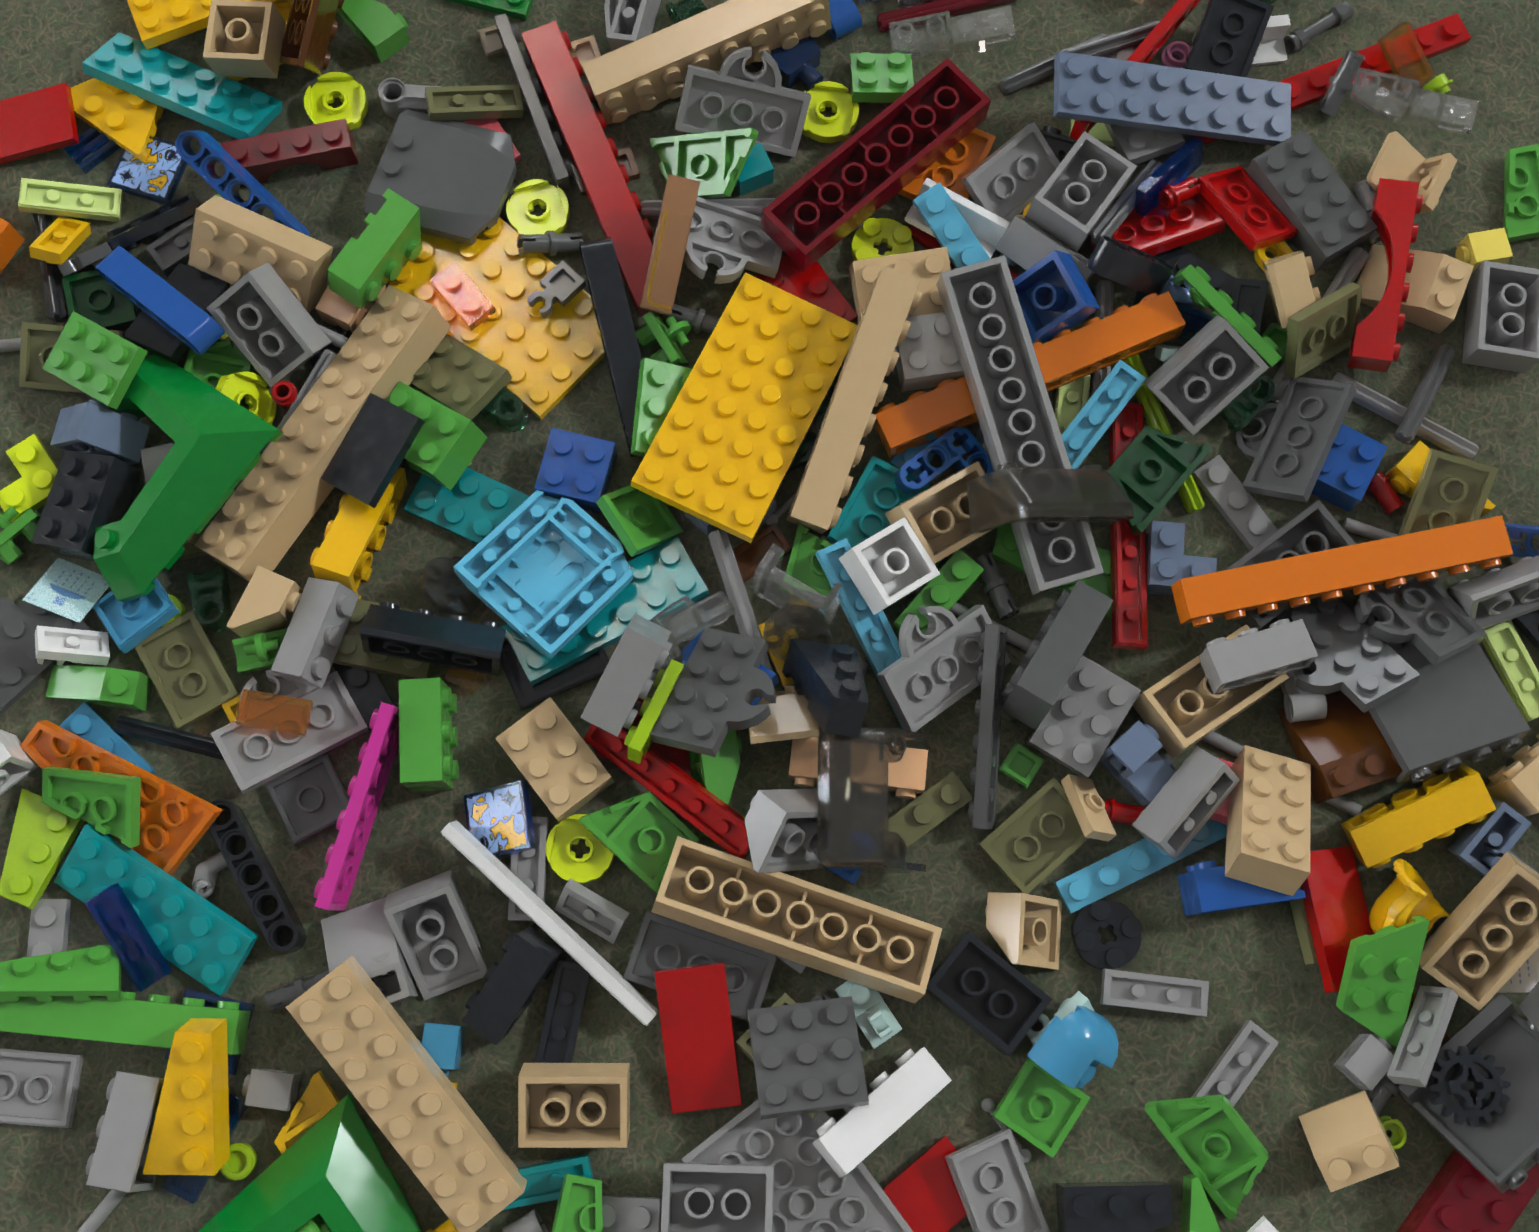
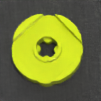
[304,72,368,130]
[802,81,859,143]
[506,179,570,235]
[851,218,914,261]
[215,371,276,425]
[546,814,615,884]

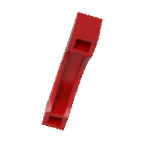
[1347,178,1423,373]

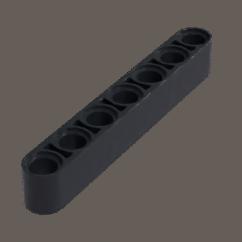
[579,237,642,457]

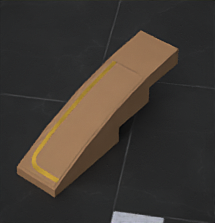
[640,174,700,316]

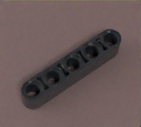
[209,799,306,953]

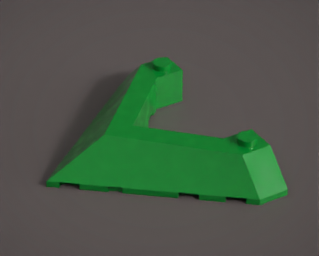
[94,353,283,602]
[198,1093,422,1232]

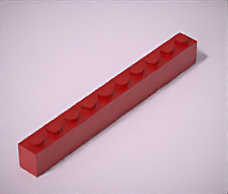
[521,20,677,318]

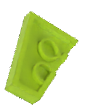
[624,659,684,764]
[0,788,84,910]

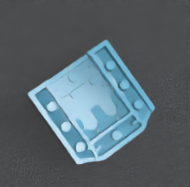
[453,490,633,659]

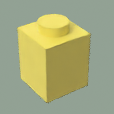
[1455,228,1513,274]

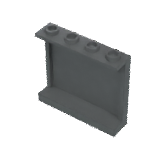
[1368,644,1531,784]
[1398,993,1539,1194]

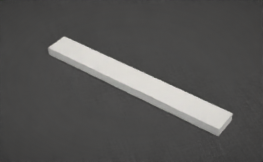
[441,820,659,1026]

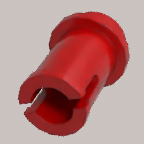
[1159,176,1201,210]
[271,380,298,411]
[1366,472,1405,515]
[1103,798,1145,825]

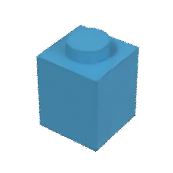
[422,1023,465,1076]

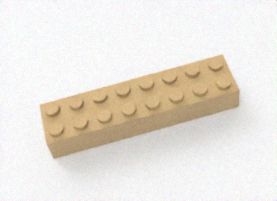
[581,0,832,125]
[786,265,922,534]
[651,836,942,1004]
[286,955,527,1232]

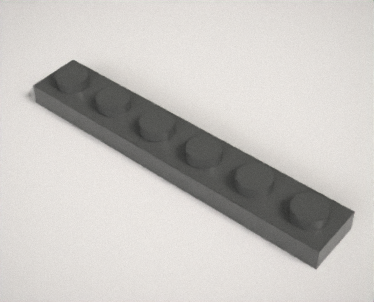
[494,13,574,191]
[968,624,1007,829]

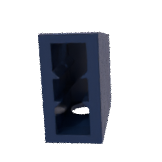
[752,36,824,89]

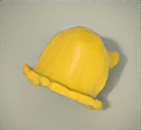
[1369,858,1450,934]

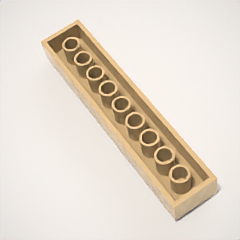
[195,285,451,582]

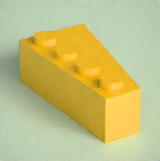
[310,467,407,599]
[1341,764,1496,868]
[143,1018,230,1176]

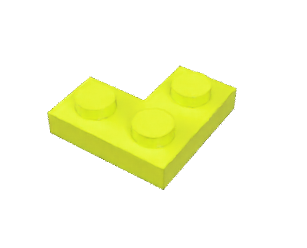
[0,434,59,522]

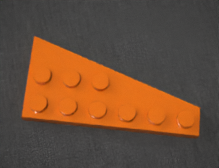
[20,720,223,876]

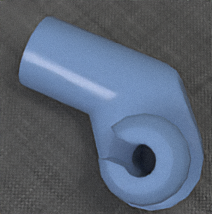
[1159,275,1197,306]

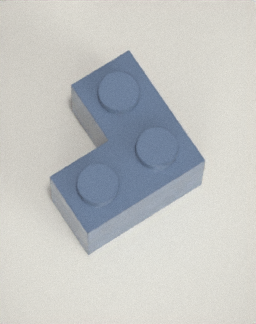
[50,400,150,465]
[1146,520,1217,596]
[1099,720,1175,806]
[1447,797,1538,877]

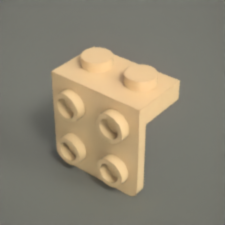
[1367,131,1457,215]

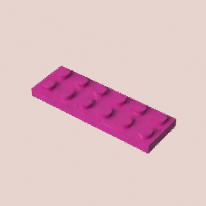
[314,702,399,911]

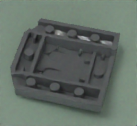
[364,109,517,246]

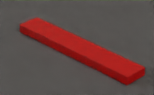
[583,724,750,859]

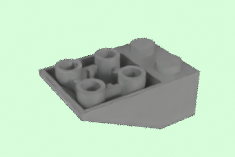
[321,897,418,1006]

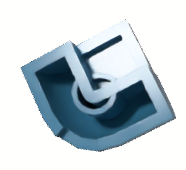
[1027,1005,1119,1089]

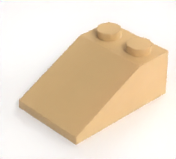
[1357,244,1474,334]

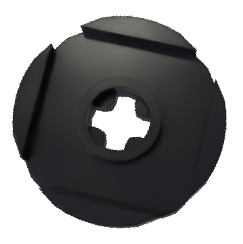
[1071,900,1142,970]

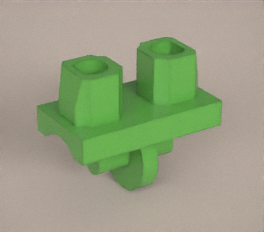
[635,311,691,367]
[0,506,41,565]
[232,628,288,674]

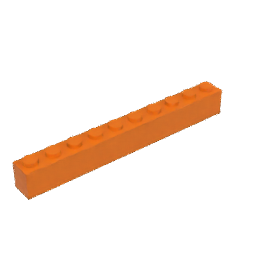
[874,291,1186,459]
[1171,515,1513,628]

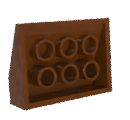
[280,0,344,75]
[1277,690,1402,804]

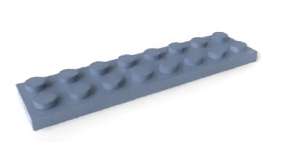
[1053,51,1291,146]

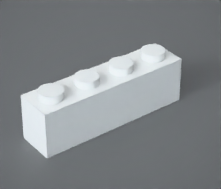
[812,1047,952,1178]

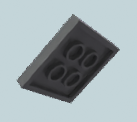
[747,996,869,1120]

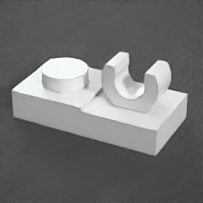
[35,625,110,666]

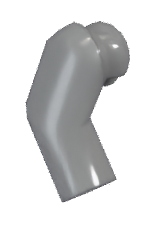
[192,851,228,898]

